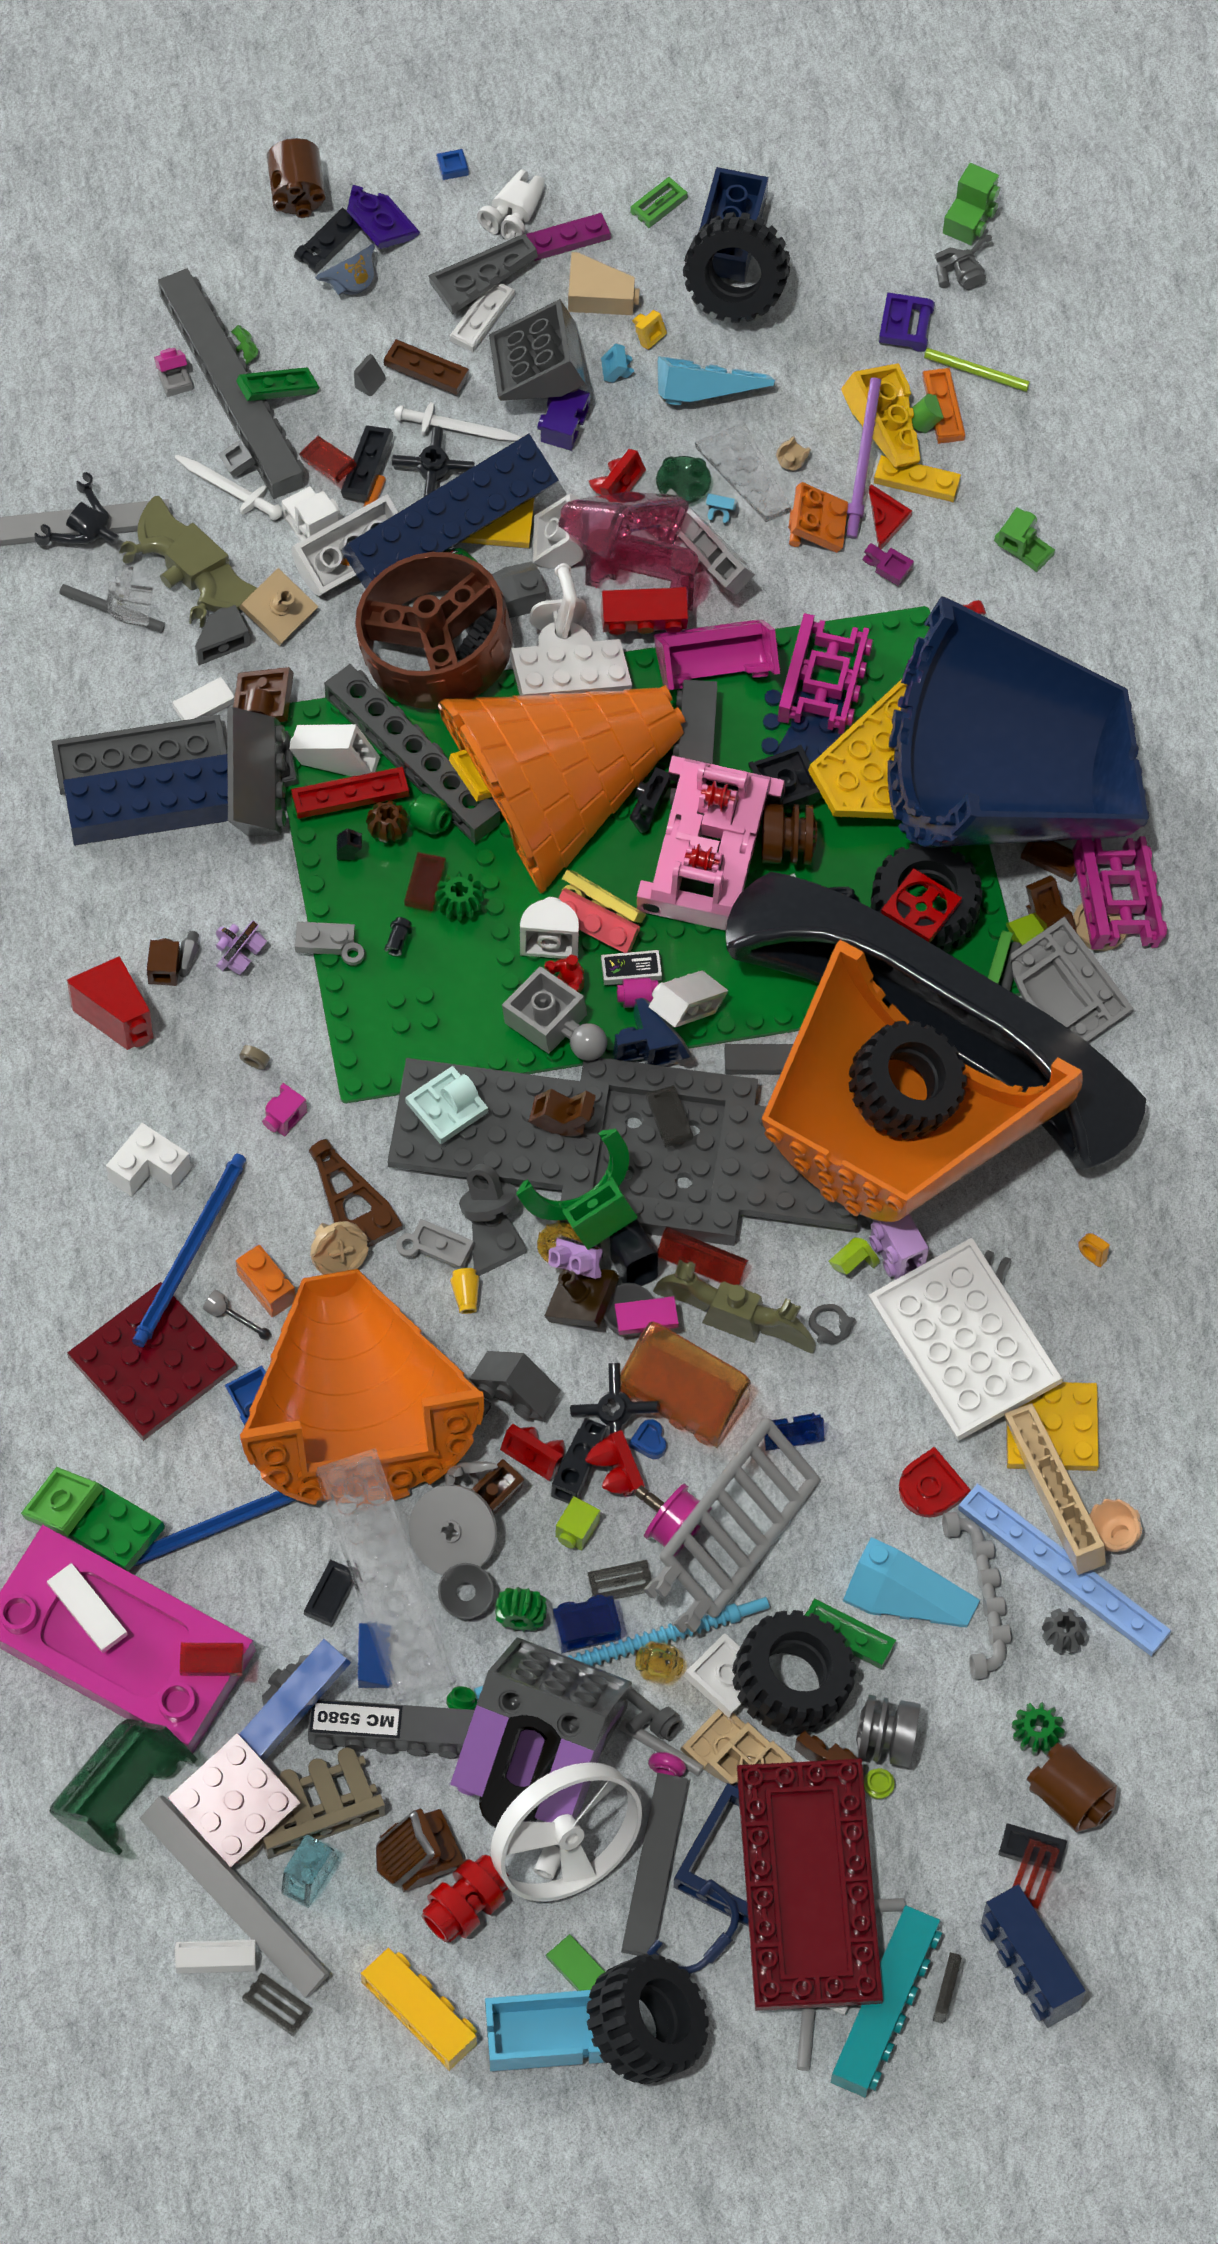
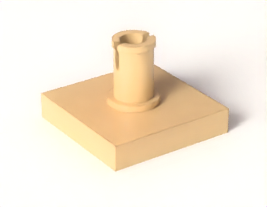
[239,568,319,646]

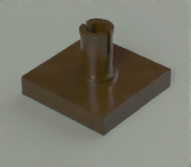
[544,1269,620,1327]

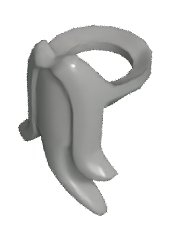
[444,1461,498,1487]

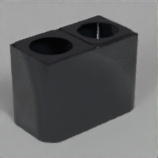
[610,1219,658,1286]

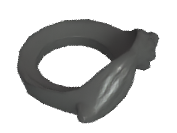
[809,1304,856,1344]

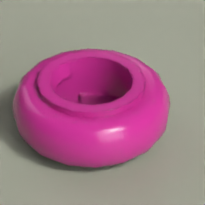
[648,1752,686,1777]

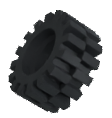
[456,616,494,661]

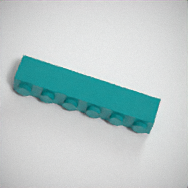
[830,1905,943,2098]

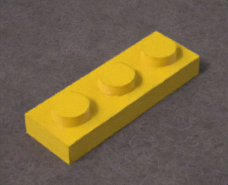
[874,455,961,502]

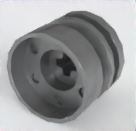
[856,1694,921,1767]

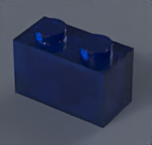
[553,1595,622,1654]

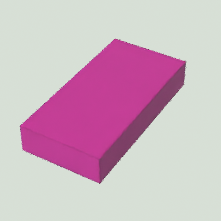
[615,1296,679,1335]

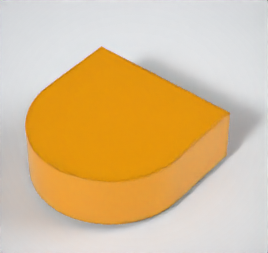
[1078,1233,1110,1267]

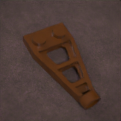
[309,1139,403,1247]

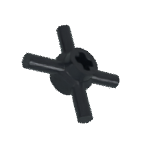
[392,426,475,497]
[570,1363,660,1434]

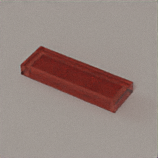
[657,1227,749,1285]

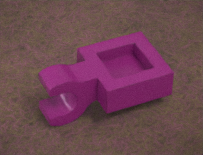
[862,543,914,586]

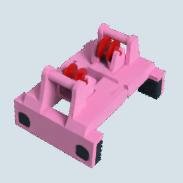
[637,756,785,931]

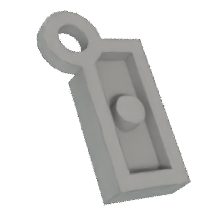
[295,922,364,965]
[396,1219,475,1269]

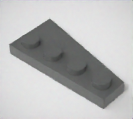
[428,233,538,314]

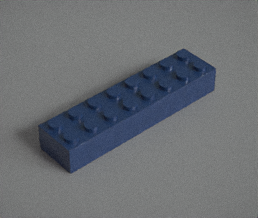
[341,433,559,589]

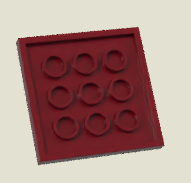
[67,1282,237,1441]

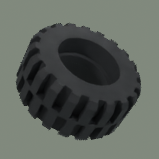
[683,212,790,323]
[870,843,982,953]
[849,1021,967,1139]
[732,1610,856,1735]
[586,1954,709,2084]

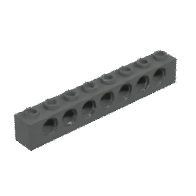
[324,664,500,844]

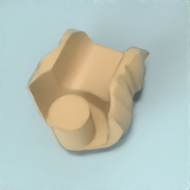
[776,436,811,471]

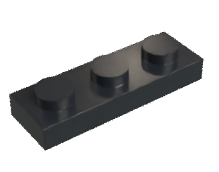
[341,425,394,501]

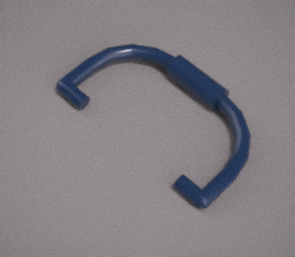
[647,1879,739,1974]

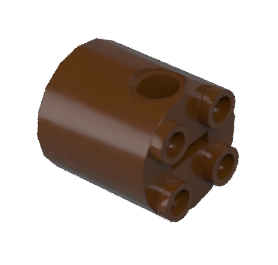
[267,138,326,218]
[1026,1743,1117,1832]

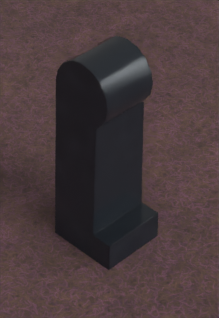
[551,1418,607,1504]

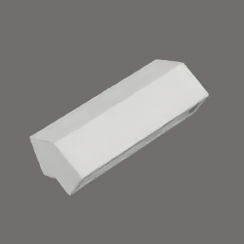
[175,1940,256,1974]

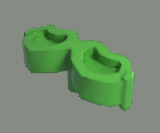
[231,325,258,364]

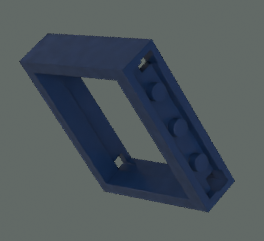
[673,1783,748,1926]

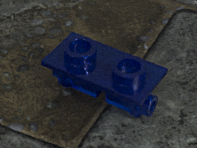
[764,1412,825,1451]

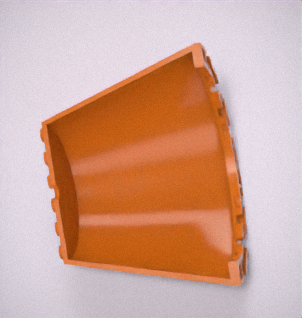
[761,939,1083,1222]

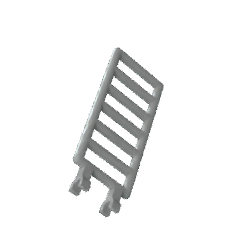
[644,1418,820,1633]

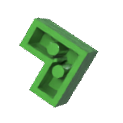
[943,163,1000,246]

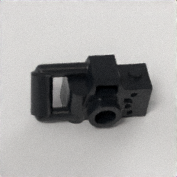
[630,767,671,833]

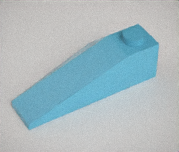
[657,356,775,405]
[843,1537,980,1628]

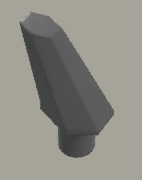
[179,931,199,977]

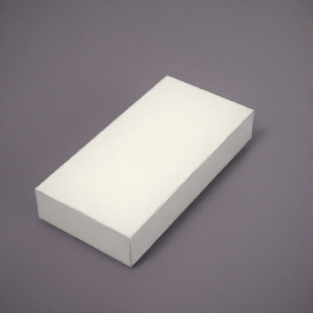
[172,677,235,720]

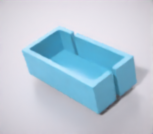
[485,1990,604,2071]

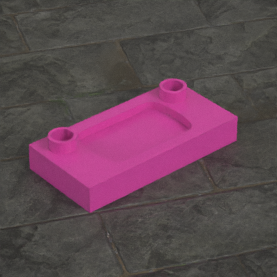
[0,1525,256,1755]

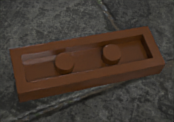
[384,339,469,395]

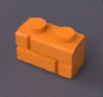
[236,1245,296,1317]

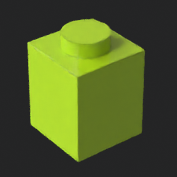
[555,1496,600,1551]

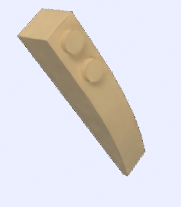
[1004,1403,1106,1575]

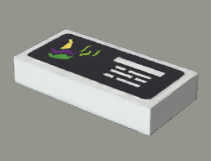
[601,950,662,985]

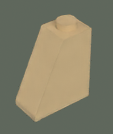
[568,252,640,315]

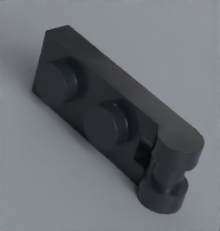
[294,208,362,273]

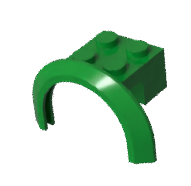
[516,1129,638,1250]

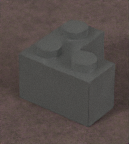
[469,1351,561,1419]

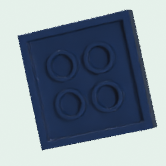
[761,689,844,763]

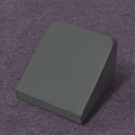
[354,354,386,396]

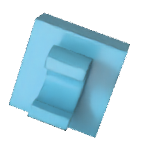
[601,343,634,383]
[706,493,737,523]

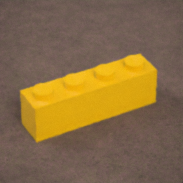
[361,1947,477,2071]

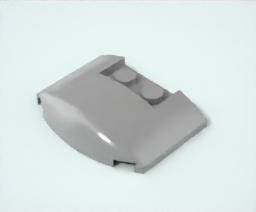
[1010,917,1134,1042]

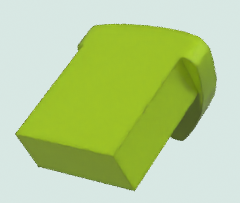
[828,1237,880,1275]

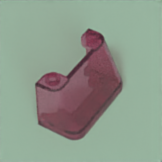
[557,491,689,559]
[585,529,704,611]

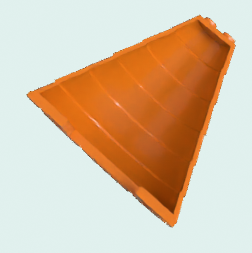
[438,685,686,894]
[240,1269,484,1508]

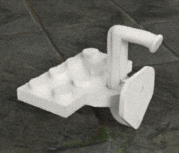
[510,563,632,695]

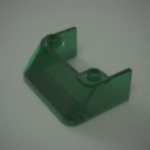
[49,1719,198,1855]

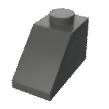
[195,605,250,665]

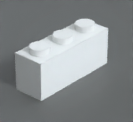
[649,970,728,1027]

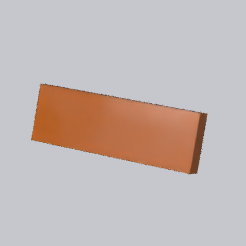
[922,368,965,444]

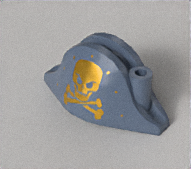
[315,243,375,295]

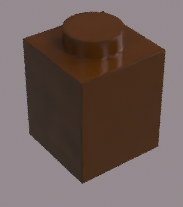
[147,938,180,986]

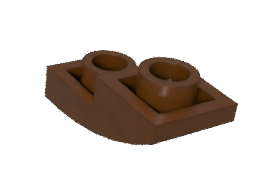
[795,1731,857,1761]

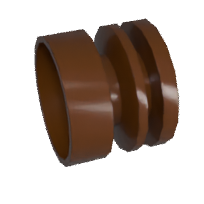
[762,804,817,865]

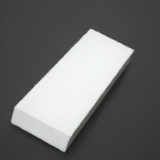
[450,283,515,352]
[47,1563,128,1653]

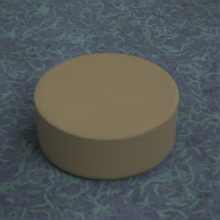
[239,1045,270,1069]

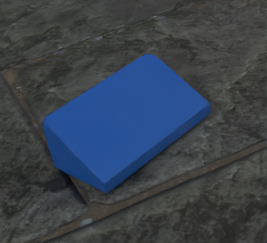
[358,1623,390,1688]

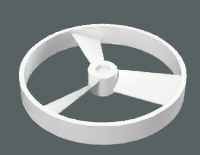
[491,1763,642,1901]

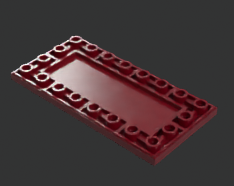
[736,1759,883,2011]

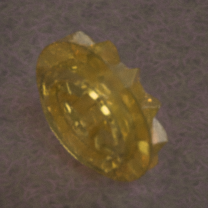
[537,1220,582,1262]

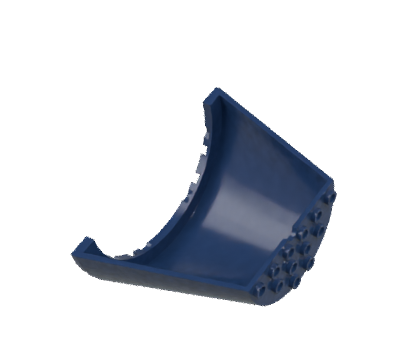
[888,596,1149,848]

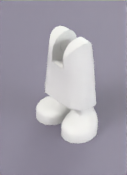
[477,169,545,240]

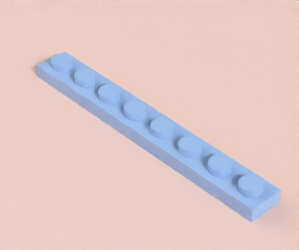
[958,1483,1171,1657]

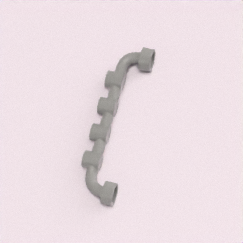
[942,1512,1011,1679]

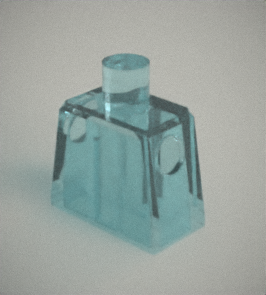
[281,1834,339,1908]

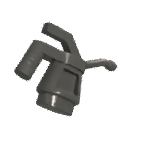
[934,235,992,289]

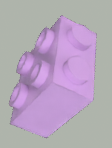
[869,1214,929,1280]

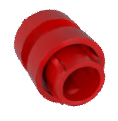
[421,1855,509,1942]

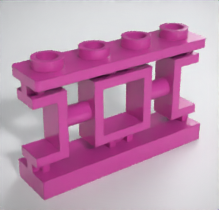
[778,613,873,734]
[1072,836,1167,949]

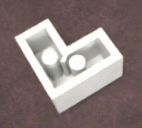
[281,486,340,541]
[106,1123,191,1197]

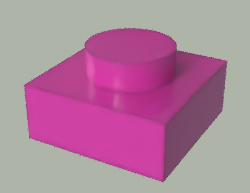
[154,348,187,372]

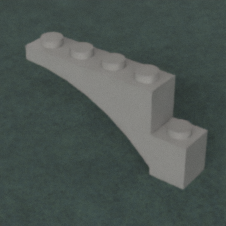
[652,489,755,595]

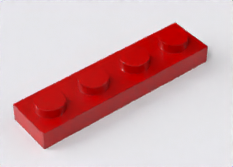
[291,767,409,819]

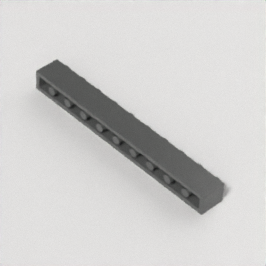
[158,268,306,499]

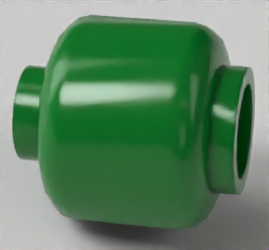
[408,793,452,835]

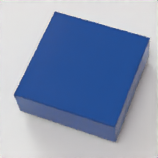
[436,149,469,180]

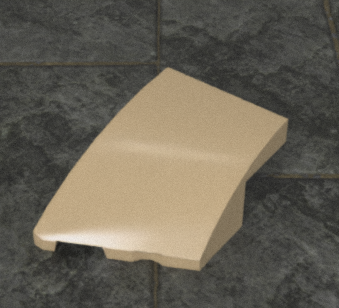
[680,1709,794,1785]

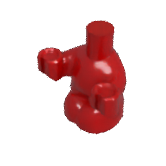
[544,955,585,993]

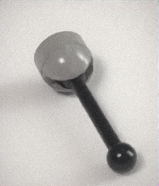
[203,1289,270,1340]

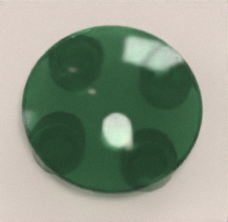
[656,456,711,504]

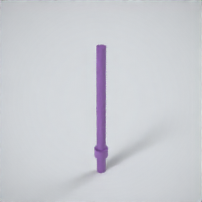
[846,378,881,539]

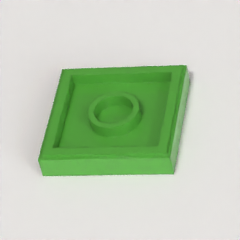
[21,1467,103,1537]

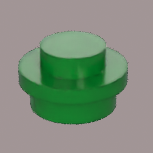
[446,1686,477,1710]

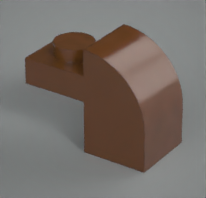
[1026,875,1077,933]
[528,1089,596,1136]

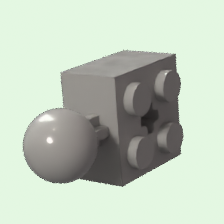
[502,966,607,1061]

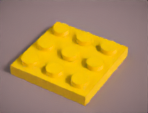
[1006,1382,1098,1471]

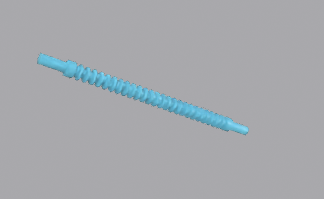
[474,1597,769,1700]

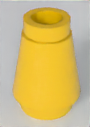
[450,1268,479,1314]

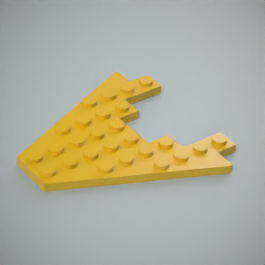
[808,679,907,819]

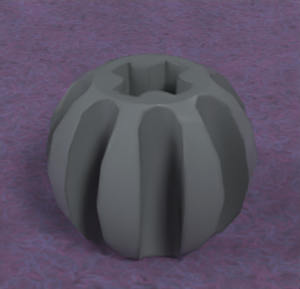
[1042,1608,1088,1654]

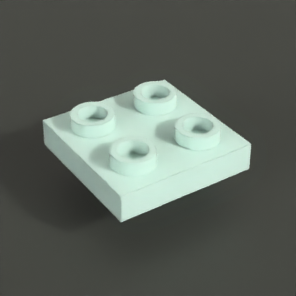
[405,1066,488,1144]

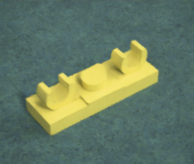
[562,870,646,923]

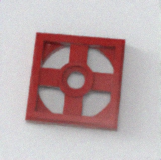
[881,868,962,942]

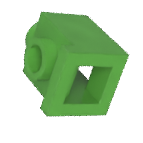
[998,507,1037,558]

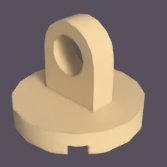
[310,1221,369,1275]

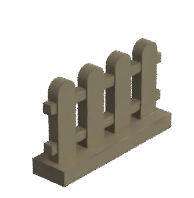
[263,1747,385,1859]

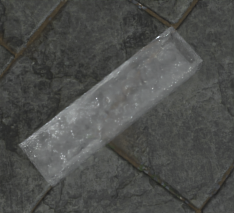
[316,1448,457,1704]

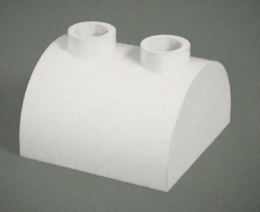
[533,493,587,569]
[520,897,579,959]

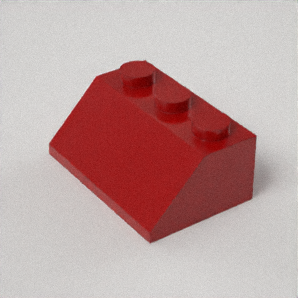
[601,587,688,635]

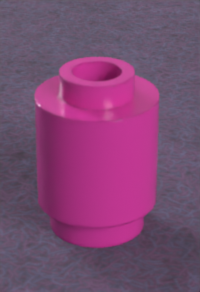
[617,977,659,1008]

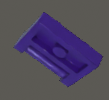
[879,292,935,352]

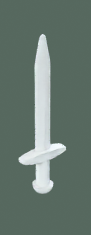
[394,402,522,441]
[175,455,282,520]

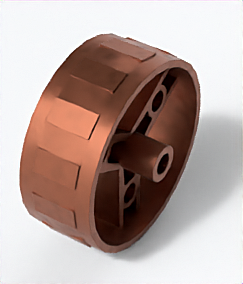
[355,552,513,709]

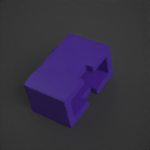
[537,389,590,451]

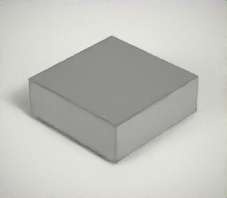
[158,365,193,397]

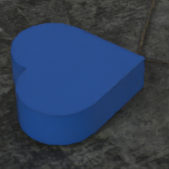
[629,1419,666,1459]

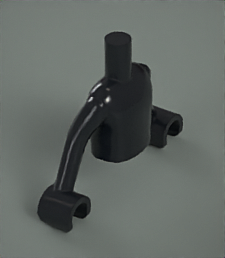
[34,472,119,546]

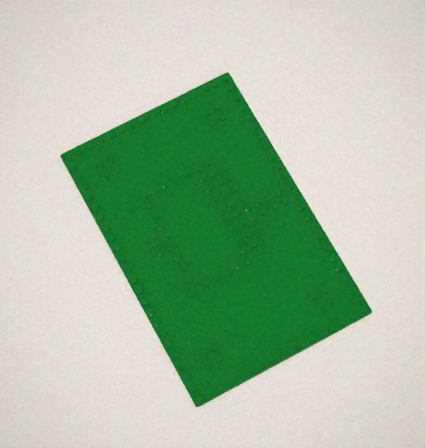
[281,606,1021,1104]

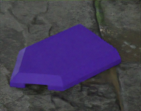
[347,185,420,249]

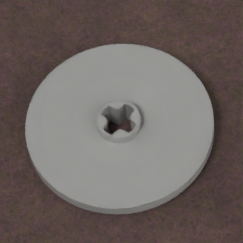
[409,1485,497,1575]

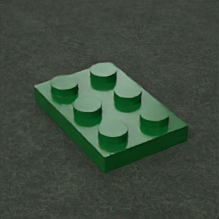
[68,1481,165,1572]

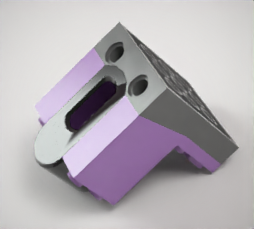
[450,1637,632,1828]

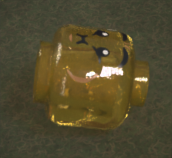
[635,1641,683,1684]

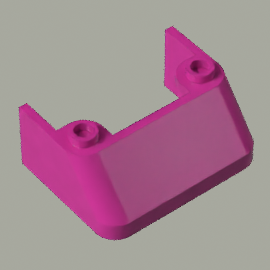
[654,620,780,690]

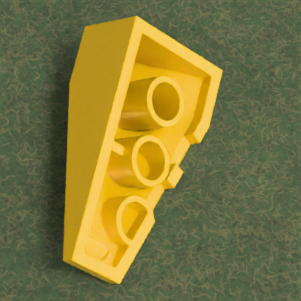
[841,363,920,468]

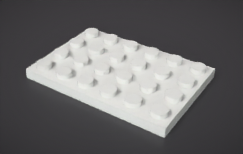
[869,1238,1063,1441]

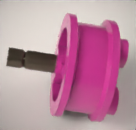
[634,1483,712,1557]

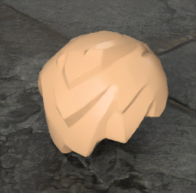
[1089,1499,1142,1552]

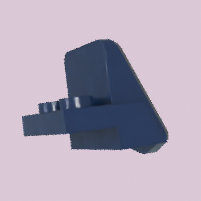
[613,998,692,1066]

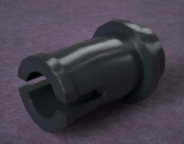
[384,917,413,956]

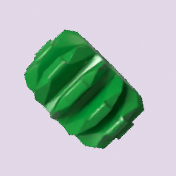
[435,871,484,922]
[495,1587,547,1632]
[1012,1702,1065,1756]

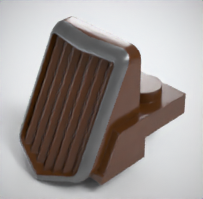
[376,1808,464,1892]

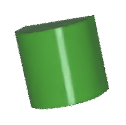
[912,394,943,433]

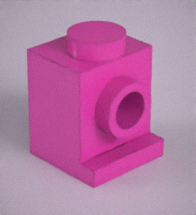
[262,1083,307,1137]

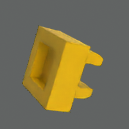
[632,310,667,350]

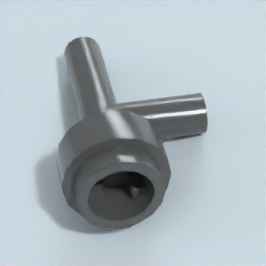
[625,1687,682,1740]

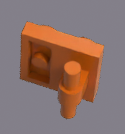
[788,482,848,553]

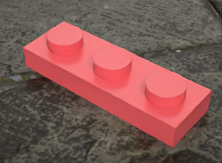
[559,888,641,953]

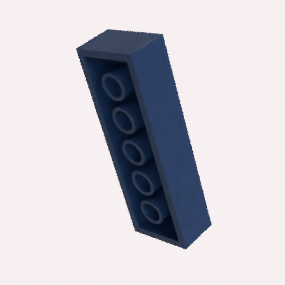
[63,754,228,846]

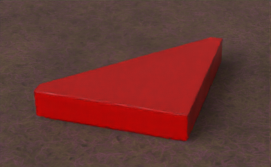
[869,484,912,550]

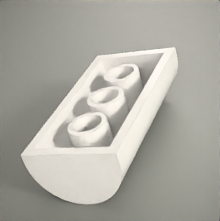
[291,494,398,596]

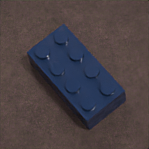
[699,167,769,282]
[980,1884,1086,2028]

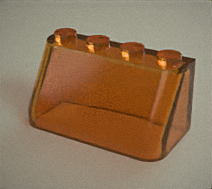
[621,1322,751,1448]

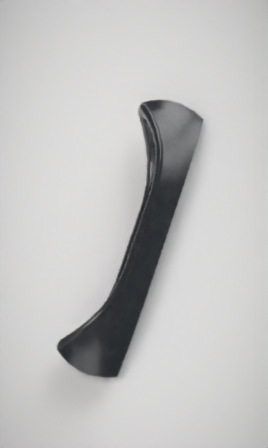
[725,872,1146,1169]

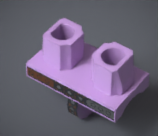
[216,920,267,975]
[548,1237,602,1279]

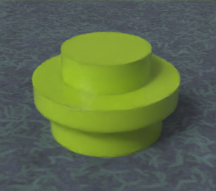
[864,1768,895,1799]

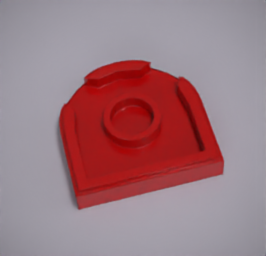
[898,1446,971,1518]

